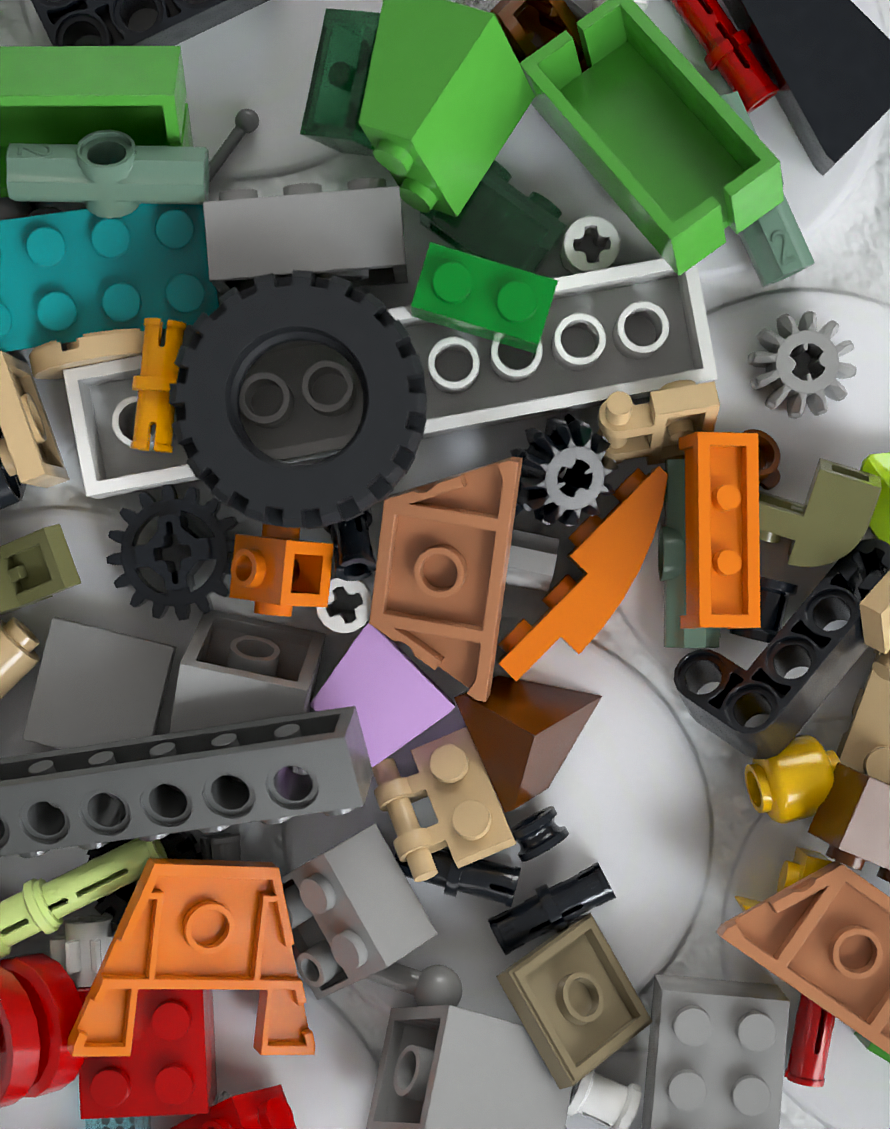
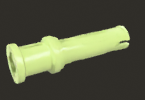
[0,838,168,958]

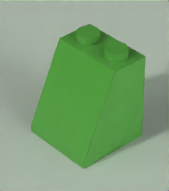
[359,0,535,217]

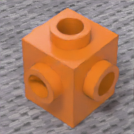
[229,524,334,617]

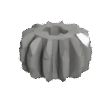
[748,311,857,419]

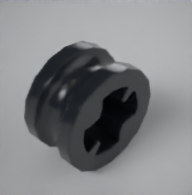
[511,806,569,862]

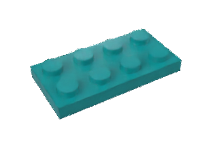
[0,203,219,352]

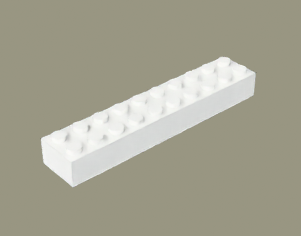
[63,258,718,499]

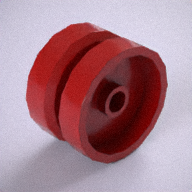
[0,953,85,1108]

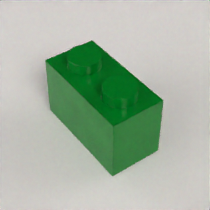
[411,242,558,353]

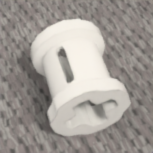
[560,216,620,275]
[316,578,373,633]
[567,1070,642,1129]

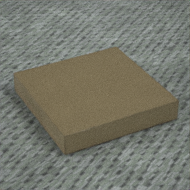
[496,913,653,1089]

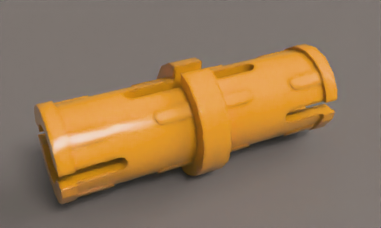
[130,318,186,453]

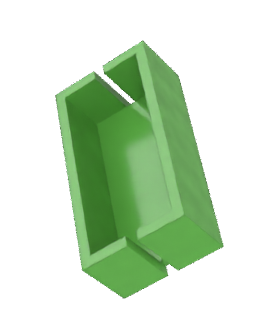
[519,0,784,276]
[0,46,193,197]

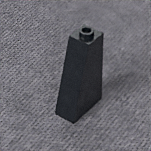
[722,0,890,176]

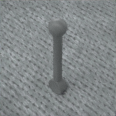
[209,109,259,183]

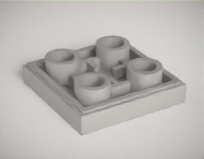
[22,617,177,749]

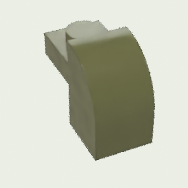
[759,458,882,567]
[0,524,81,616]

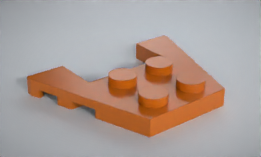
[67,858,315,1057]

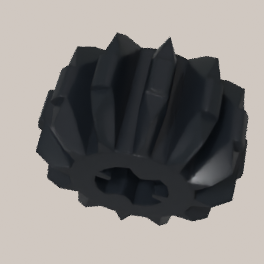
[510,417,619,527]

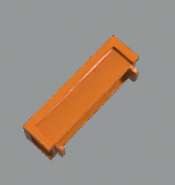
[679,432,760,629]

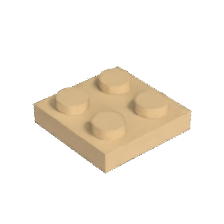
[0,351,70,488]

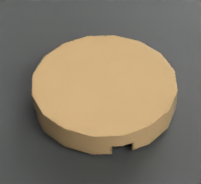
[29,328,144,380]

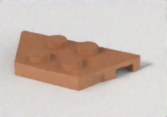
[369,456,523,702]
[716,860,890,1055]

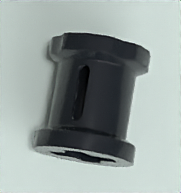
[729,576,798,643]

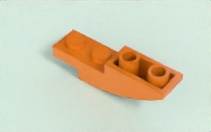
[497,466,668,682]

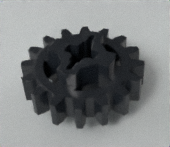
[106,485,238,621]

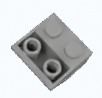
[281,823,438,1000]

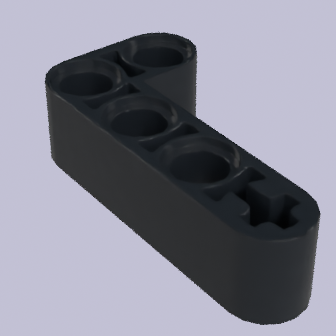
[31,0,269,46]
[674,539,890,759]

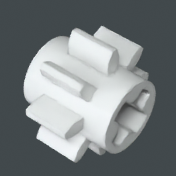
[49,915,115,987]

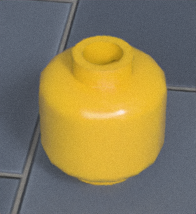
[745,735,840,824]

